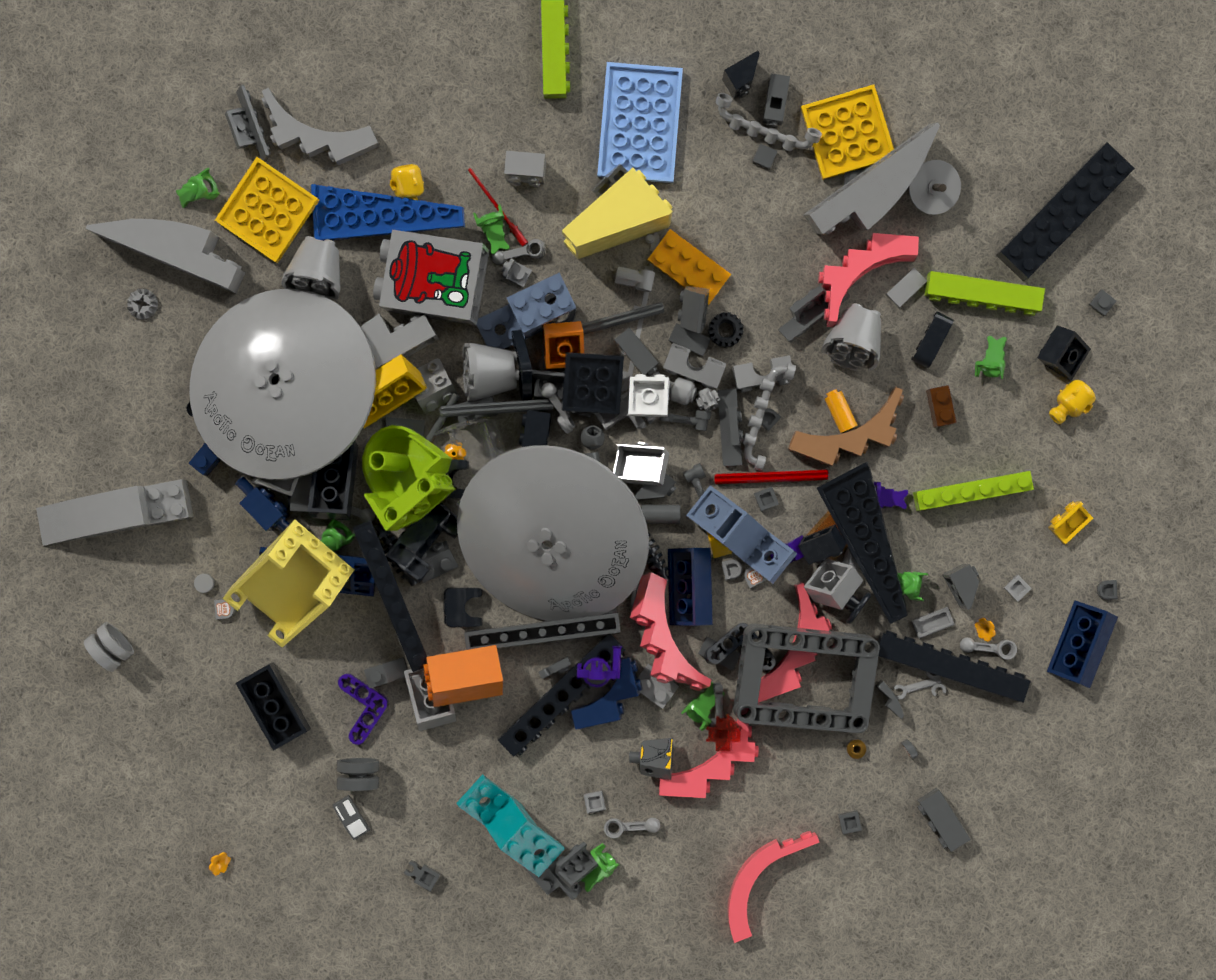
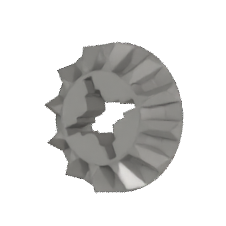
[127,289,158,319]

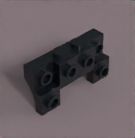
[386,502,458,583]

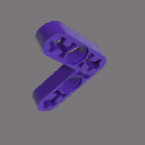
[338,673,388,745]

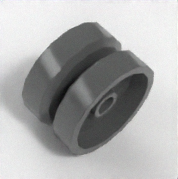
[337,758,379,791]

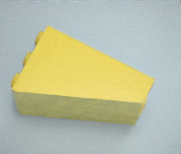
[562,168,673,259]
[222,520,354,647]

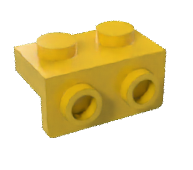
[1048,501,1094,544]

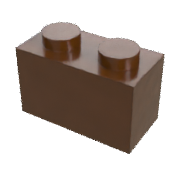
[926,385,957,428]

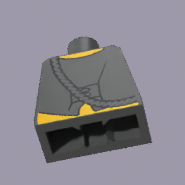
[629,738,674,780]

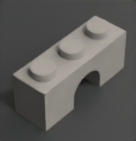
[663,343,726,389]
[732,355,794,393]

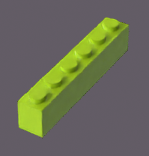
[541,0,570,99]
[924,271,1045,316]
[913,471,1034,511]

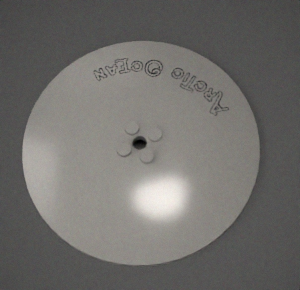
[189,289,376,480]
[457,445,649,621]

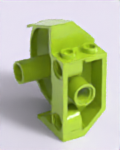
[362,425,455,531]

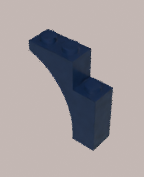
[571,656,642,730]

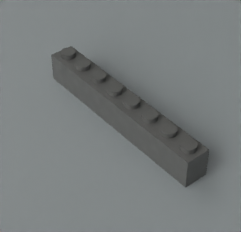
[464,612,621,650]

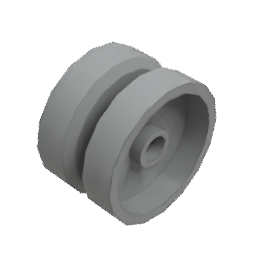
[84,622,134,672]

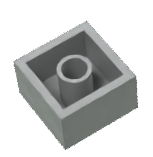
[504,151,546,187]

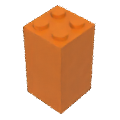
[423,645,503,707]

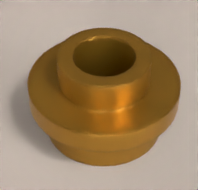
[847,739,866,759]

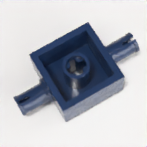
[235,476,290,532]

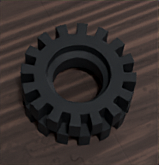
[708,312,743,348]

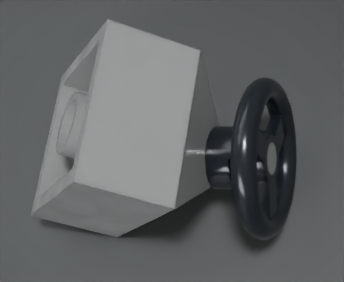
[804,559,871,624]

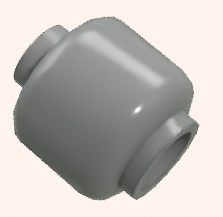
[669,378,697,405]

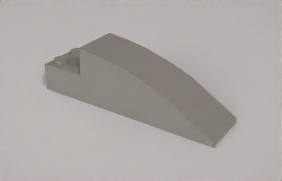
[804,122,940,235]
[86,219,245,294]
[361,314,439,370]
[36,479,194,546]

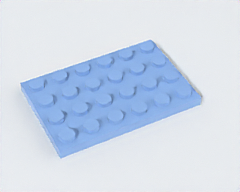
[597,62,683,183]

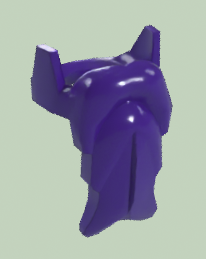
[874,482,908,509]

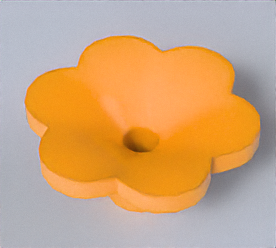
[444,442,467,460]
[975,617,996,642]
[209,852,231,876]

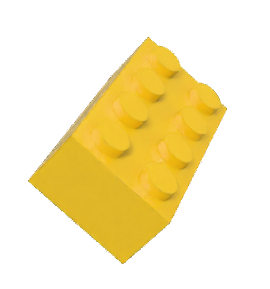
[363,354,427,429]

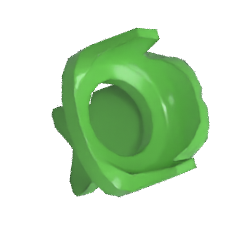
[176,168,220,208]
[473,204,510,254]
[975,336,1007,379]
[320,519,355,553]
[898,572,928,601]
[681,682,725,731]
[581,843,619,892]

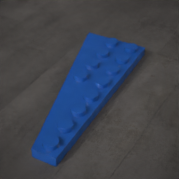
[311,184,465,241]

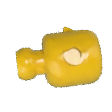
[390,164,424,200]
[1049,380,1096,424]

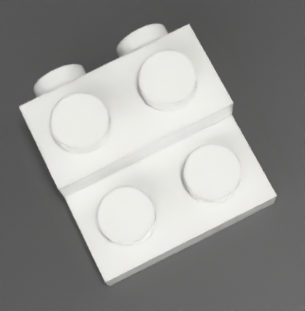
[628,374,670,417]

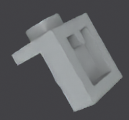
[501,258,532,288]

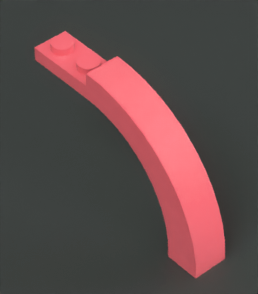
[728,831,819,943]

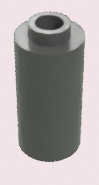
[641,505,680,524]

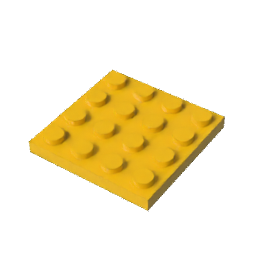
[800,84,894,180]
[215,157,320,263]

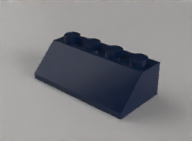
[668,548,713,626]
[1047,600,1118,688]

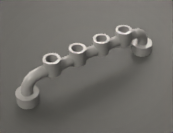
[715,93,822,151]
[742,363,796,471]

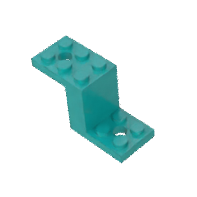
[456,774,565,877]

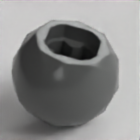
[581,425,605,450]

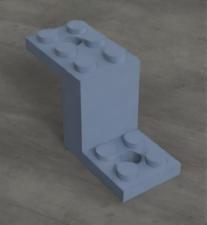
[477,272,577,349]
[686,486,797,584]

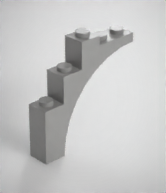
[261,88,380,165]

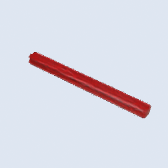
[714,470,828,484]

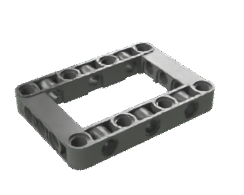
[733,624,880,733]

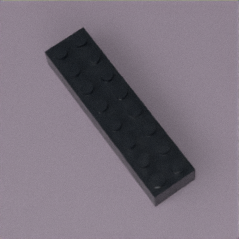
[996,142,1135,281]

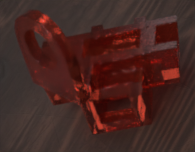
[706,713,742,751]

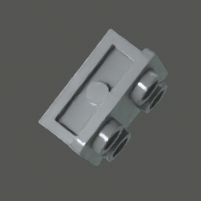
[415,358,458,414]

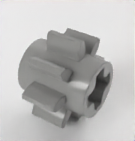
[695,388,720,412]

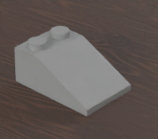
[404,668,456,731]

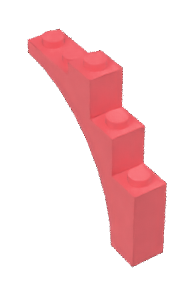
[818,233,919,327]
[630,572,711,691]
[758,582,832,703]
[659,708,759,798]

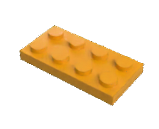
[647,229,731,305]

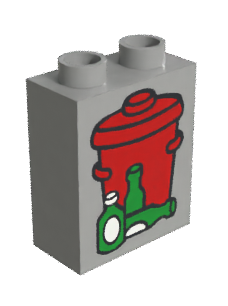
[373,230,489,325]

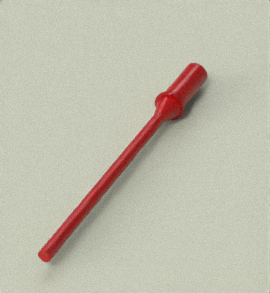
[468,168,528,247]

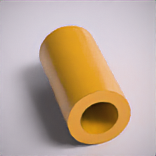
[824,389,858,433]

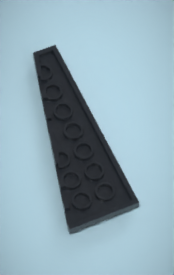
[817,461,908,624]

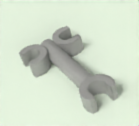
[894,672,946,699]

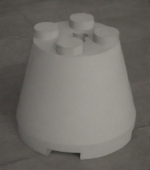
[281,236,340,300]
[822,303,881,371]
[462,343,519,401]

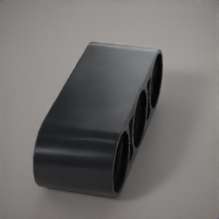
[911,311,954,368]

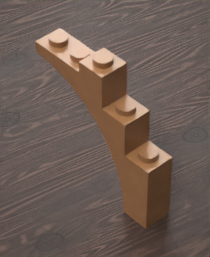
[788,387,904,466]

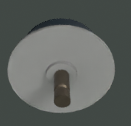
[909,160,961,215]

